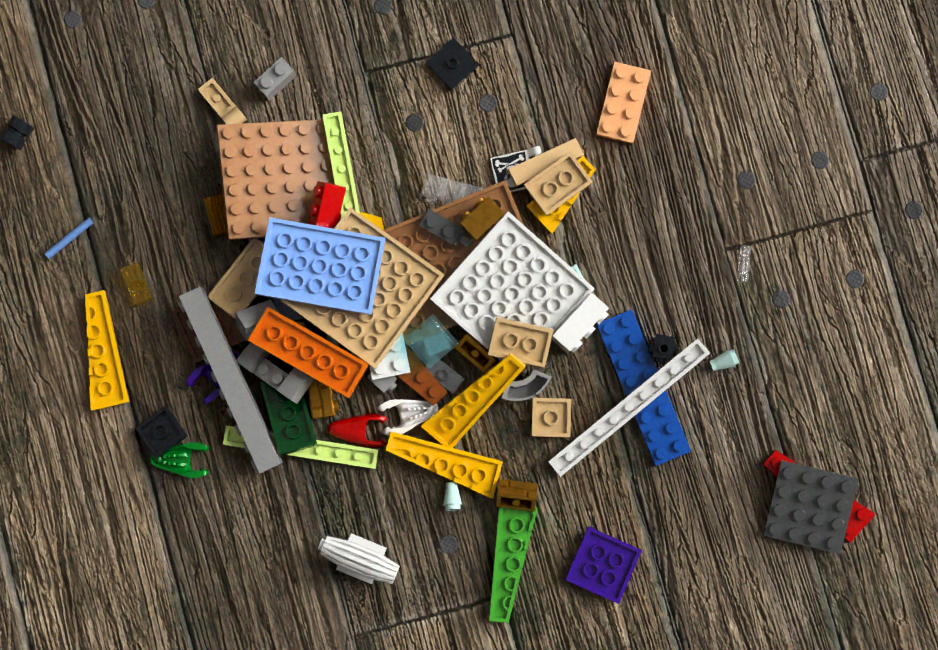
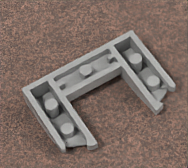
[236,342,314,404]

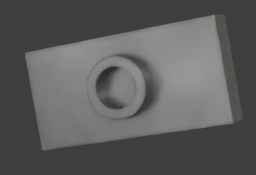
[426,355,464,394]

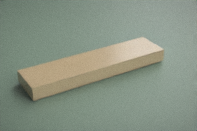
[508,138,584,187]

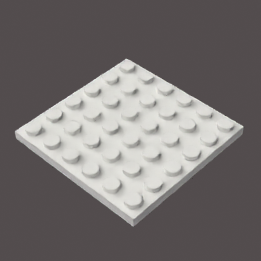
[430,211,595,365]

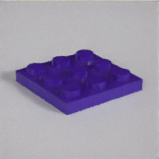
[565,526,642,604]

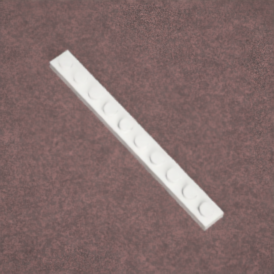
[548,338,710,477]

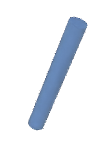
[44,217,94,259]

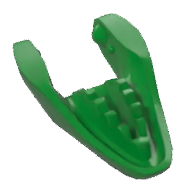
[150,442,209,478]

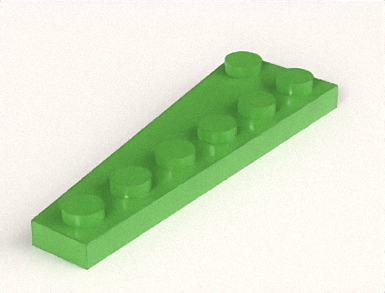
[489,507,537,623]

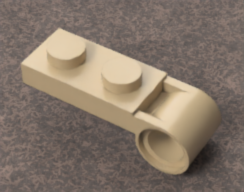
[198,78,247,124]

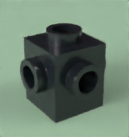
[648,334,677,364]

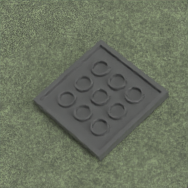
[763,460,859,554]

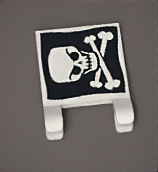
[490,146,541,192]

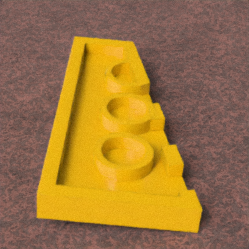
[526,156,596,235]

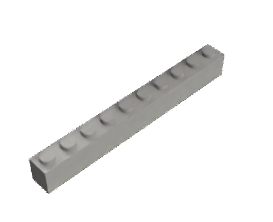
[178,287,283,474]

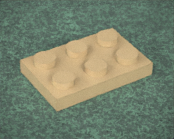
[524,151,593,216]
[488,316,554,367]

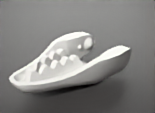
[377,399,438,435]

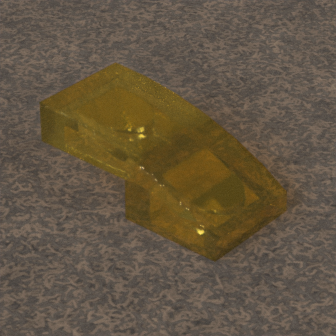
[120,262,153,307]

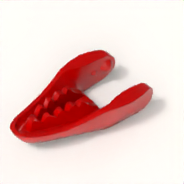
[327,413,387,449]

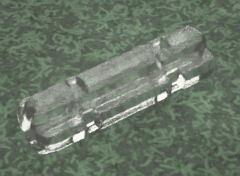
[737,245,751,283]

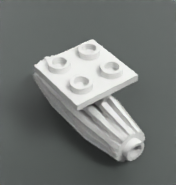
[318,533,400,584]

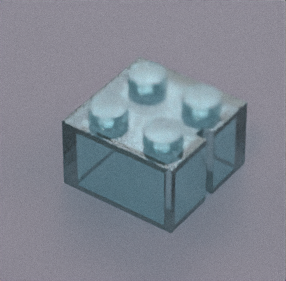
[404,313,459,369]

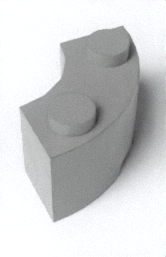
[501,370,552,402]

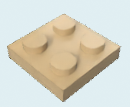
[532,398,571,437]

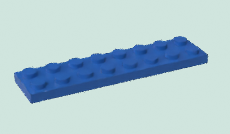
[596,309,691,466]

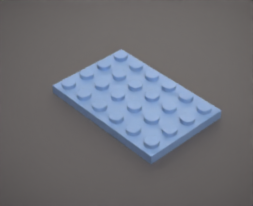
[254,217,385,315]

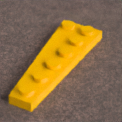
[85,290,130,411]
[421,353,526,448]
[386,431,503,499]

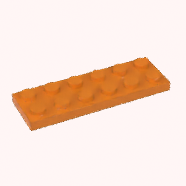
[248,306,369,398]

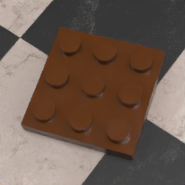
[172,294,246,364]

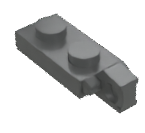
[419,209,472,247]

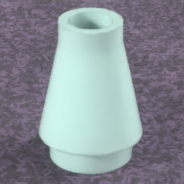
[710,349,739,371]
[443,482,462,511]

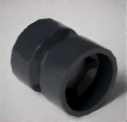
[0,115,35,151]

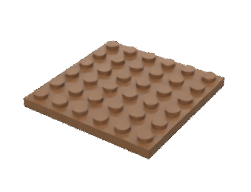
[216,120,341,240]

